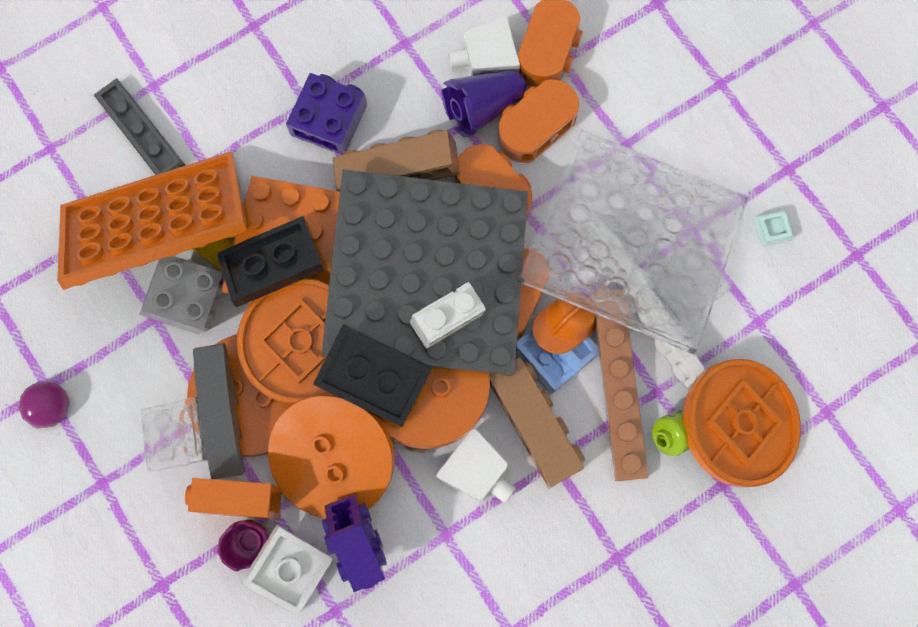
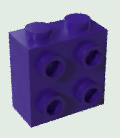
[286,73,367,155]
[322,494,387,592]

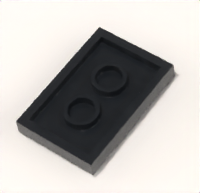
[217,216,325,308]
[313,324,432,427]

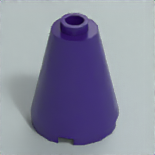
[441,70,526,137]

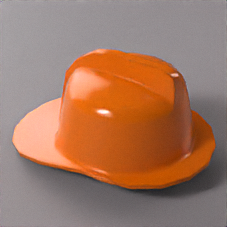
[532,294,596,354]

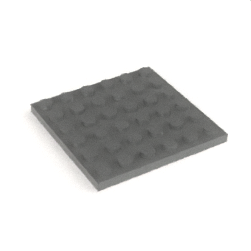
[321,169,528,376]

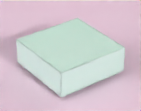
[754,209,794,247]

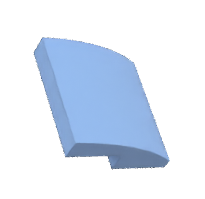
[516,330,599,394]

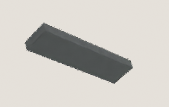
[94,78,186,175]

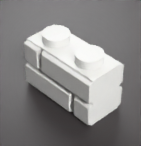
[410,282,486,349]

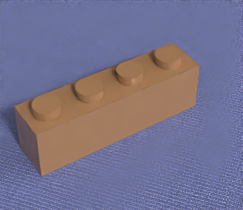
[333,130,460,192]
[489,357,585,489]

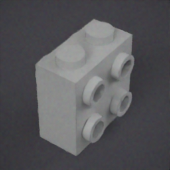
[139,256,224,334]

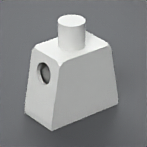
[449,15,520,76]
[436,428,516,503]

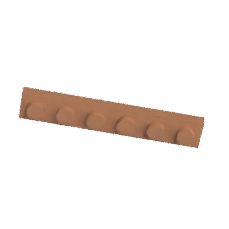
[592,290,648,481]

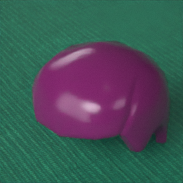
[18,381,70,429]
[217,520,269,572]

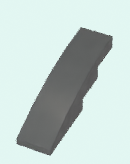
[193,343,245,479]

